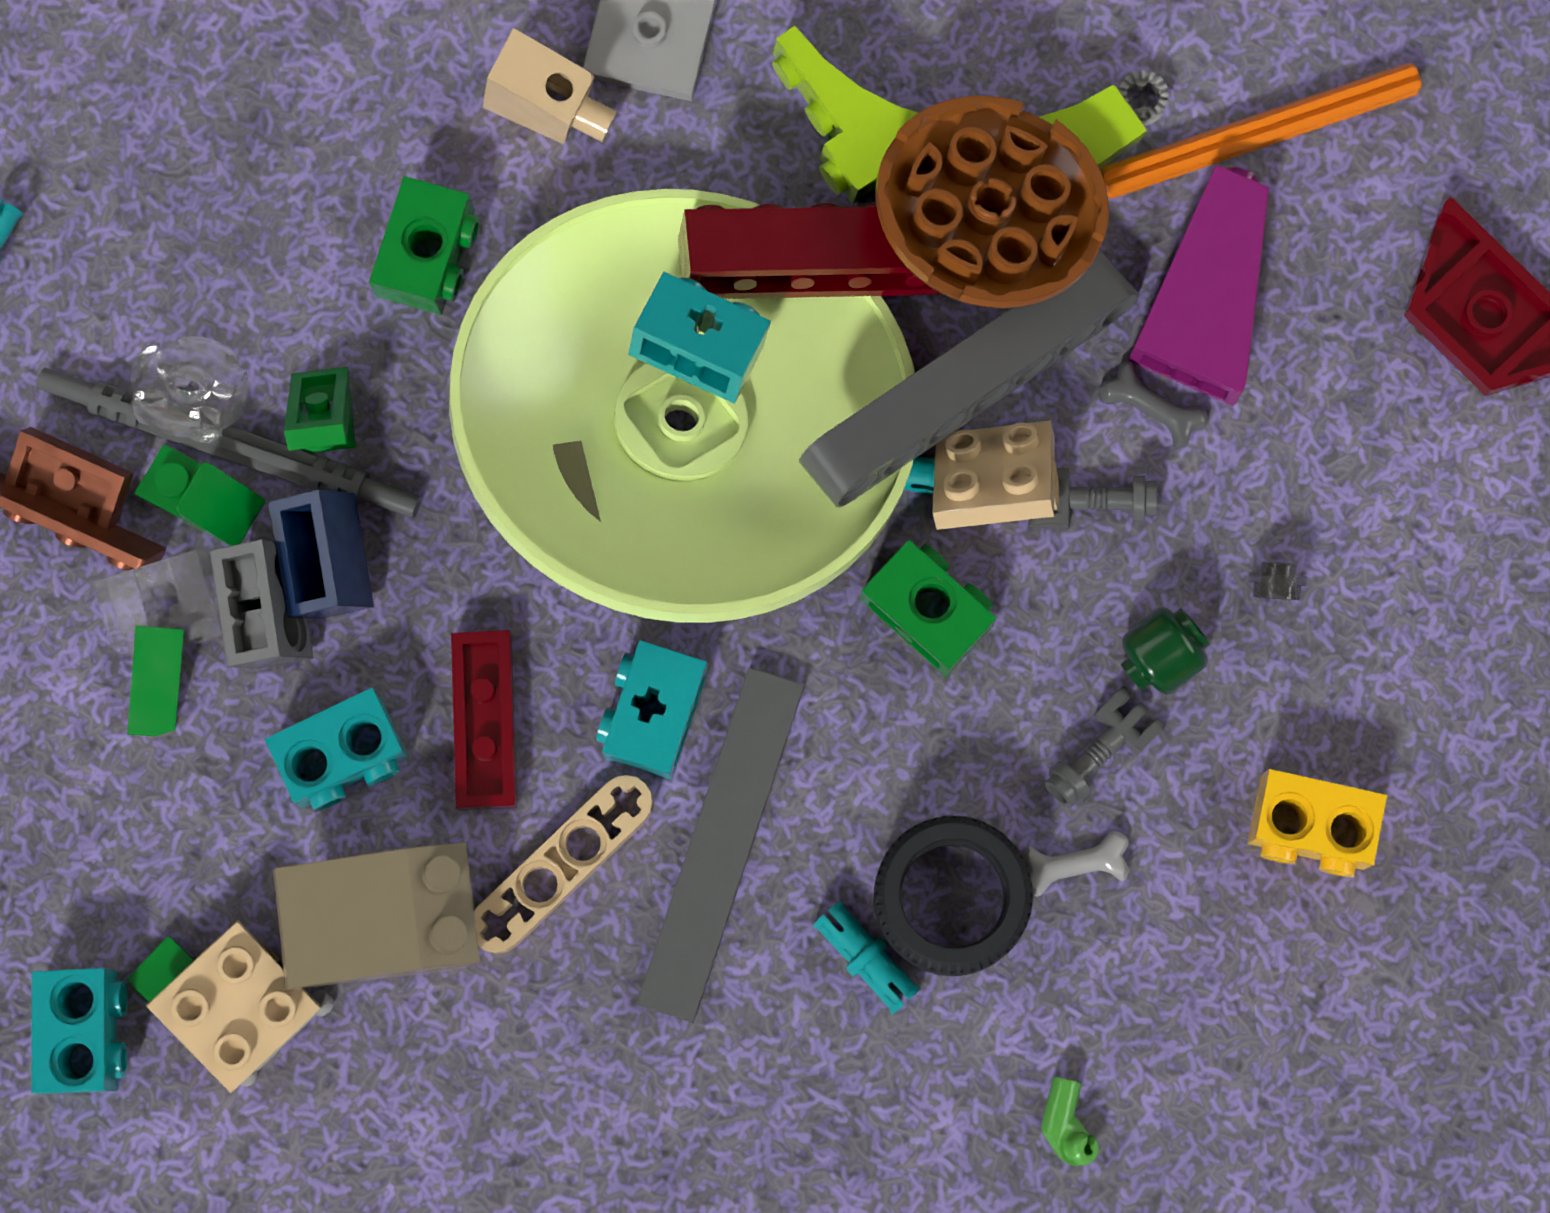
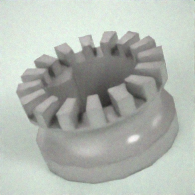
[1118,70,1169,126]

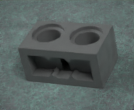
[210,539,313,669]

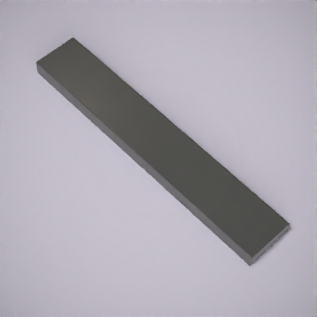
[636,667,804,1024]

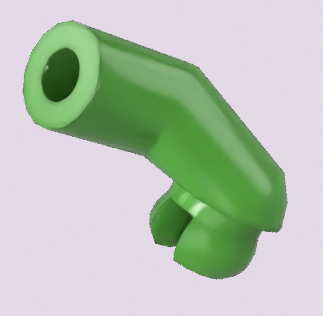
[1041,1076,1099,1166]

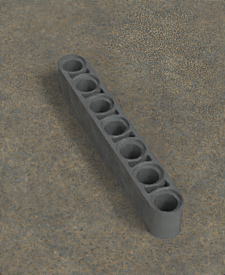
[799,251,1140,508]

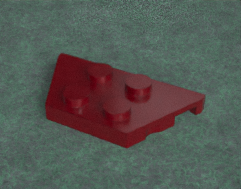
[1403,197,1550,396]

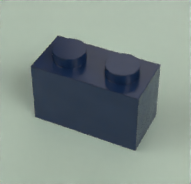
[268,489,374,619]

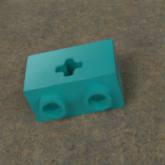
[628,271,771,404]
[596,640,708,780]

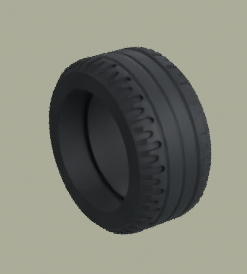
[873,815,1033,976]

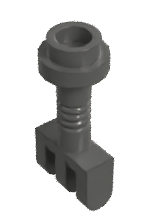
[1028,468,1157,529]
[1045,685,1166,808]

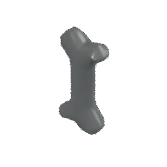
[1099,361,1208,449]

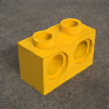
[1247,769,1387,877]

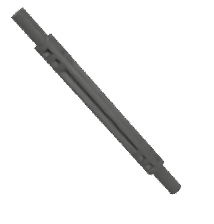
[37,368,422,518]

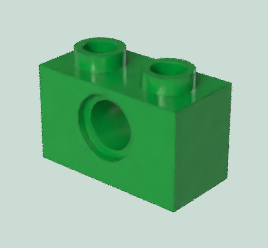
[369,176,480,315]
[860,540,996,678]

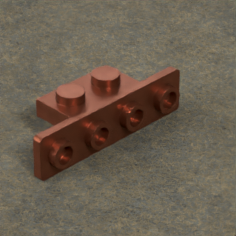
[0,427,166,571]

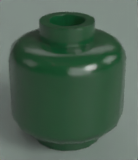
[1120,607,1211,695]

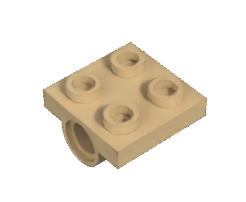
[932,420,1060,530]
[146,920,321,1093]

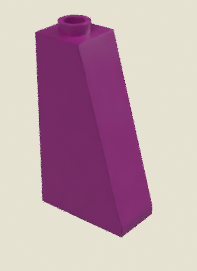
[1128,165,1269,406]

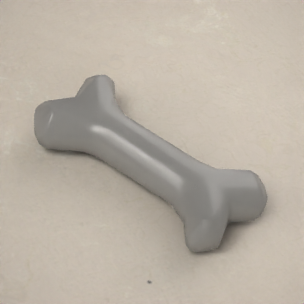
[1022,830,1130,897]

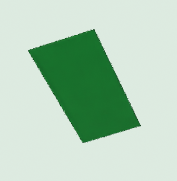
[127,625,184,737]

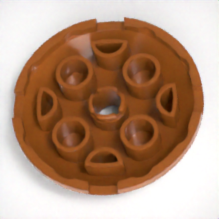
[876,96,1109,309]

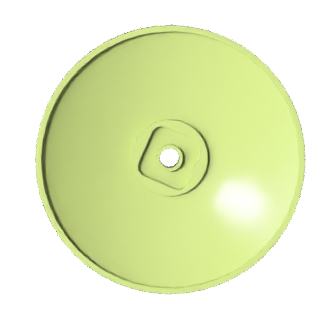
[449,189,915,623]

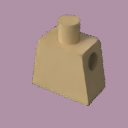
[483,28,617,144]

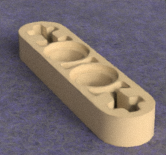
[474,775,653,954]

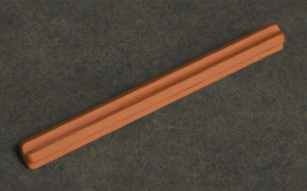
[1101,63,1422,199]

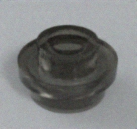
[1248,561,1308,600]

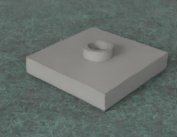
[583,0,717,101]

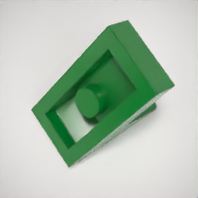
[284,367,356,453]
[134,444,266,546]

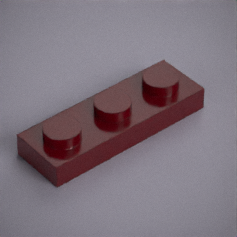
[451,630,517,811]

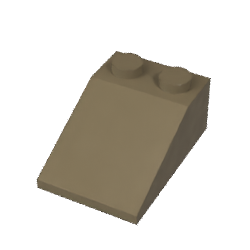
[273,842,480,990]

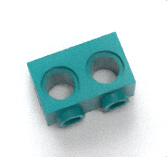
[264,687,409,812]
[31,968,128,1094]

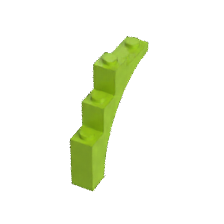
[772,26,1147,204]

